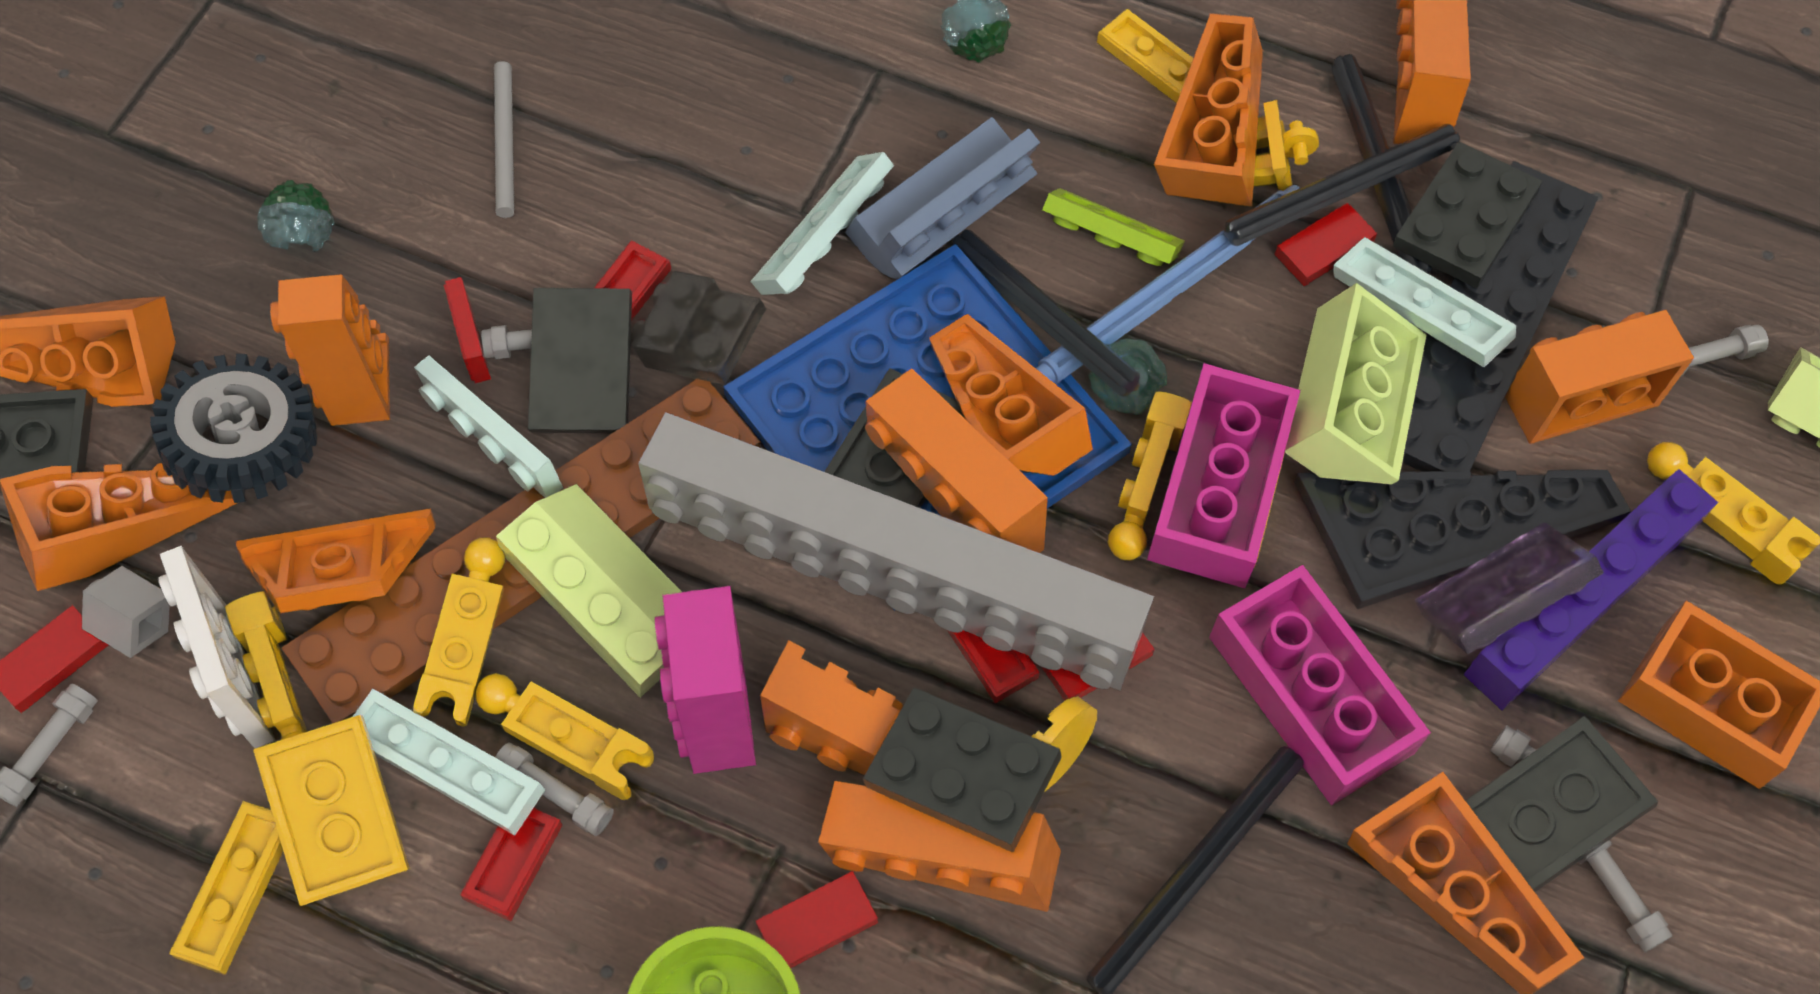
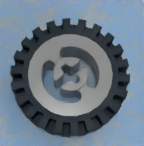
[150,354,317,503]

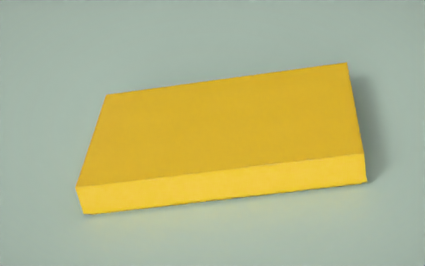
[253,715,410,906]

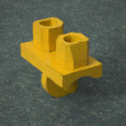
[1254,100,1319,191]

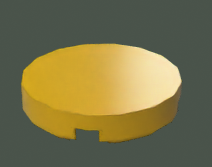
[1031,696,1097,791]

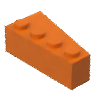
[1393,0,1471,144]
[1154,13,1263,207]
[270,274,390,426]
[865,368,1048,553]
[760,640,904,775]
[1347,772,1584,994]
[818,781,1061,912]

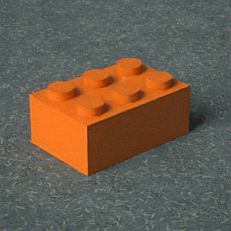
[1505,310,1694,444]
[1618,600,1820,789]

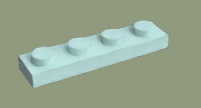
[750,152,894,295]
[1333,237,1516,367]
[414,356,563,498]
[353,689,545,835]

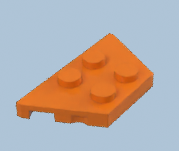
[236,508,436,613]

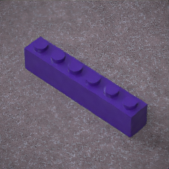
[1464,469,1718,711]

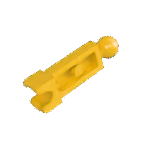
[1108,391,1192,561]
[1647,442,1820,585]
[413,538,505,727]
[225,591,307,740]
[476,673,654,800]

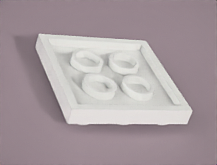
[159,546,275,749]

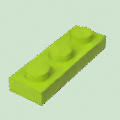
[1042,188,1185,266]

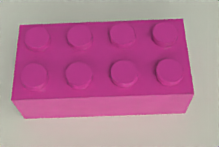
[1147,364,1301,588]
[1209,565,1431,806]
[654,586,756,774]

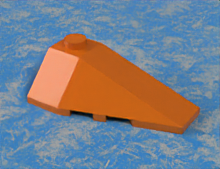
[0,296,176,407]
[929,314,1093,476]
[0,463,237,591]

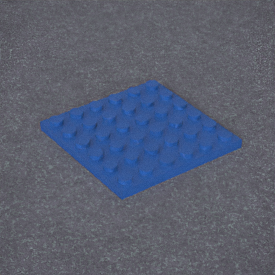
[723,244,1132,611]

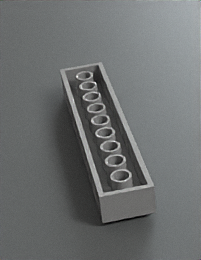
[638,412,1154,690]

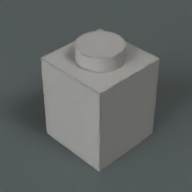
[82,566,170,658]

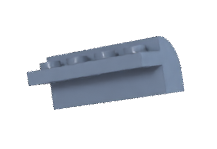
[845,117,1040,279]

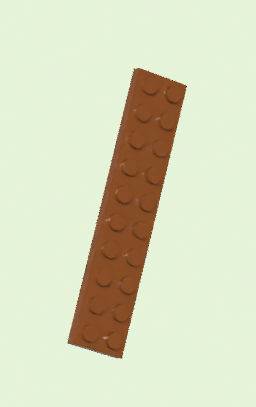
[281,374,761,723]

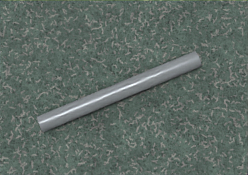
[494,61,514,218]

